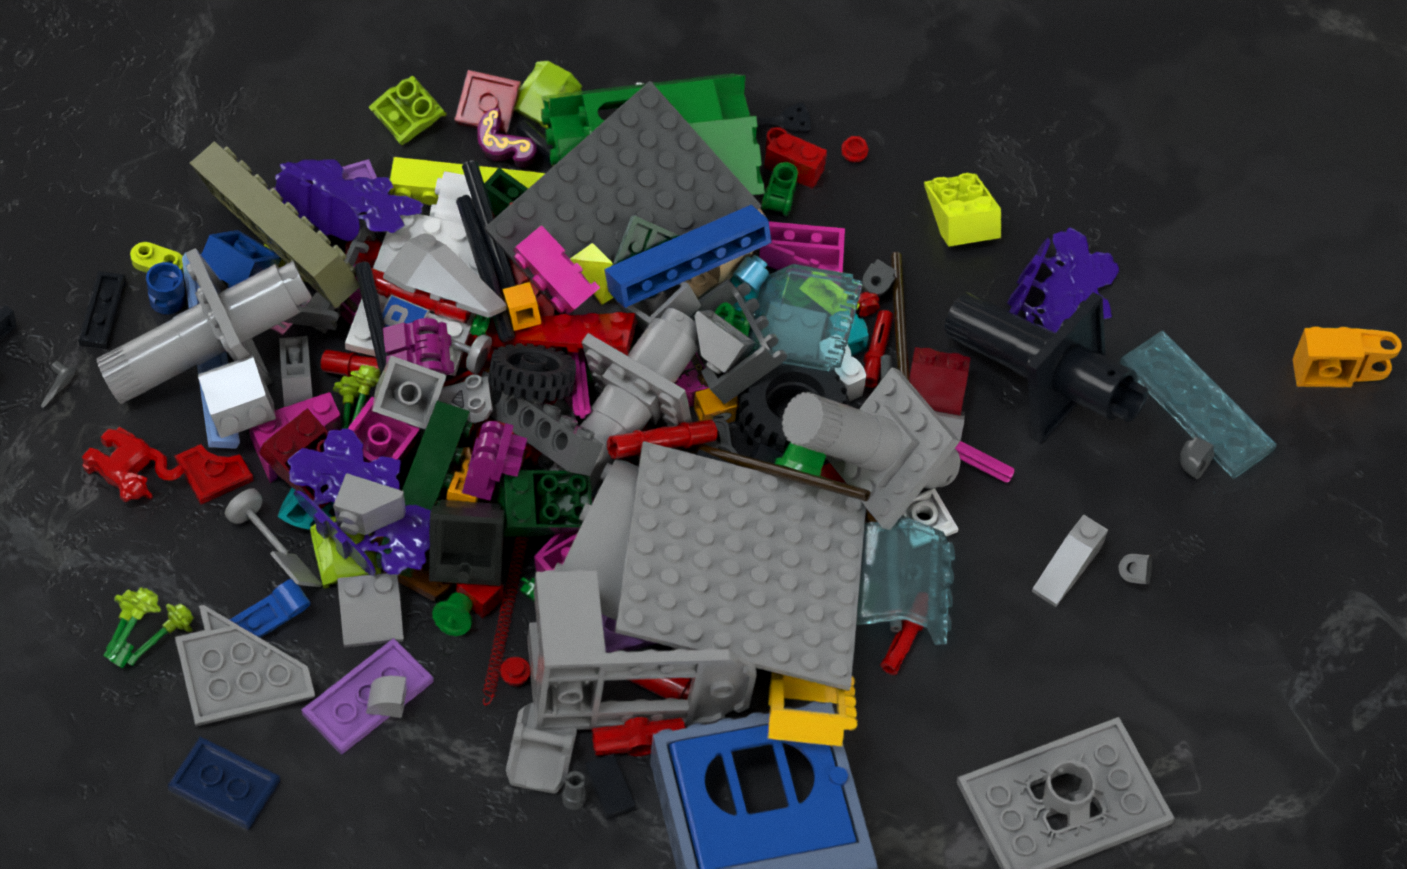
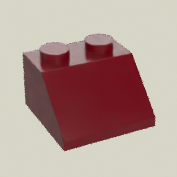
[909,347,970,416]

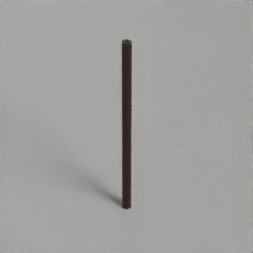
[891,252,910,382]
[675,444,870,501]

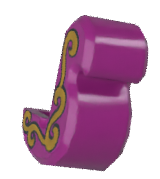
[477,108,538,168]

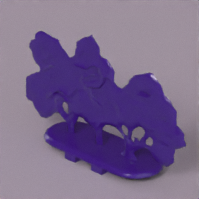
[275,159,423,241]
[1007,227,1119,332]
[288,429,431,576]

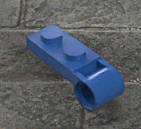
[230,579,311,638]

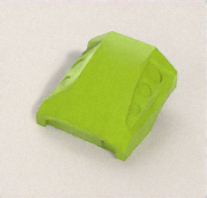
[514,61,582,129]
[369,75,447,145]
[310,516,381,589]

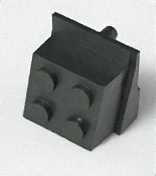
[429,500,505,586]

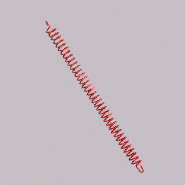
[483,537,528,705]

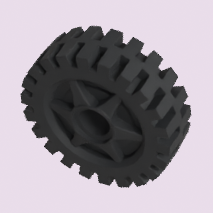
[489,343,576,401]

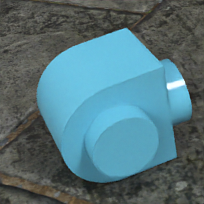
[733,255,769,292]

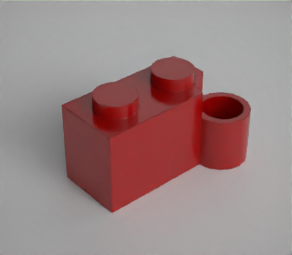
[764,127,827,189]

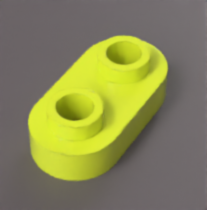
[130,242,184,274]

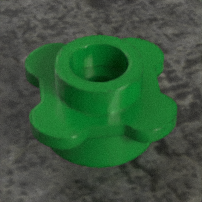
[519,577,535,602]

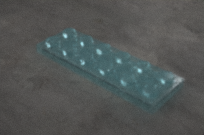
[1120,330,1277,479]

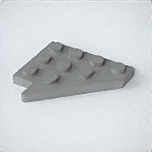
[175,605,315,726]

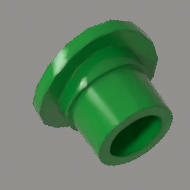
[432,593,473,636]

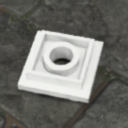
[898,488,959,550]

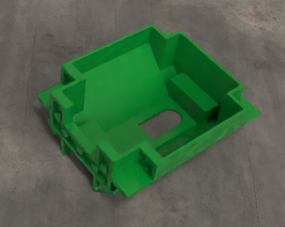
[541,73,765,195]

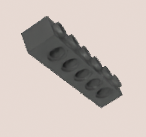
[481,371,603,476]

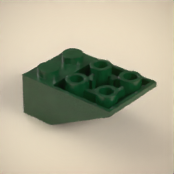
[496,470,592,537]

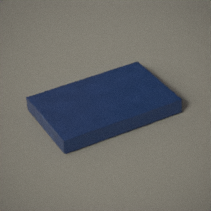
[168,737,280,830]

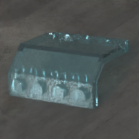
[746,264,863,371]
[856,518,955,645]

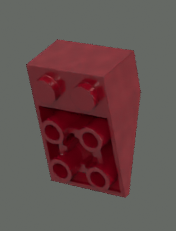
[259,408,332,510]

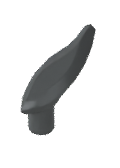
[40,361,76,409]

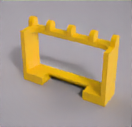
[768,672,857,746]

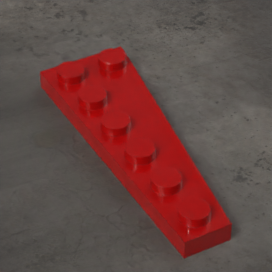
[467,312,637,356]

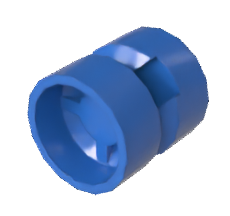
[146,262,186,314]

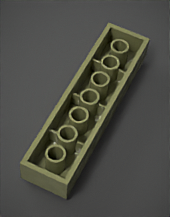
[190,141,359,309]

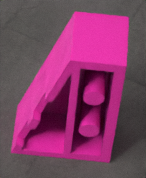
[759,222,845,288]
[513,225,600,315]
[249,392,341,483]

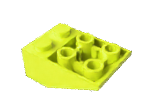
[924,173,1001,246]

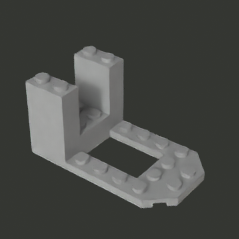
[527,569,756,731]

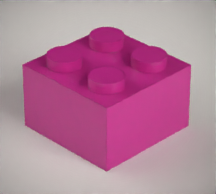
[348,397,420,464]

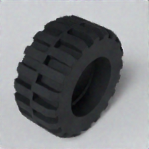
[738,354,849,454]

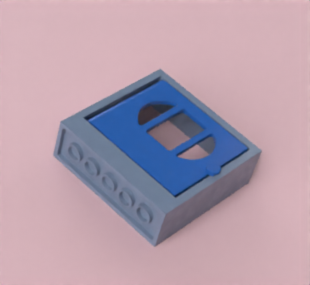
[650,702,878,869]

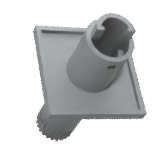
[97,248,312,404]
[549,308,698,498]
[782,367,960,530]

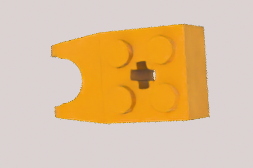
[1293,327,1402,387]

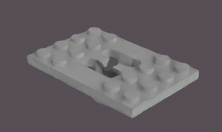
[956,717,1175,869]

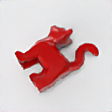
[82,427,184,502]

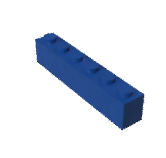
[604,205,772,308]

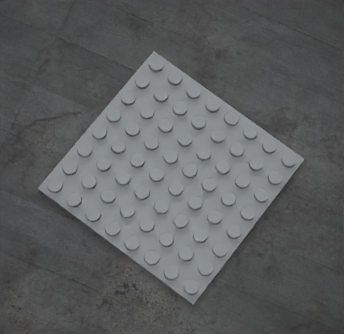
[615,441,866,691]

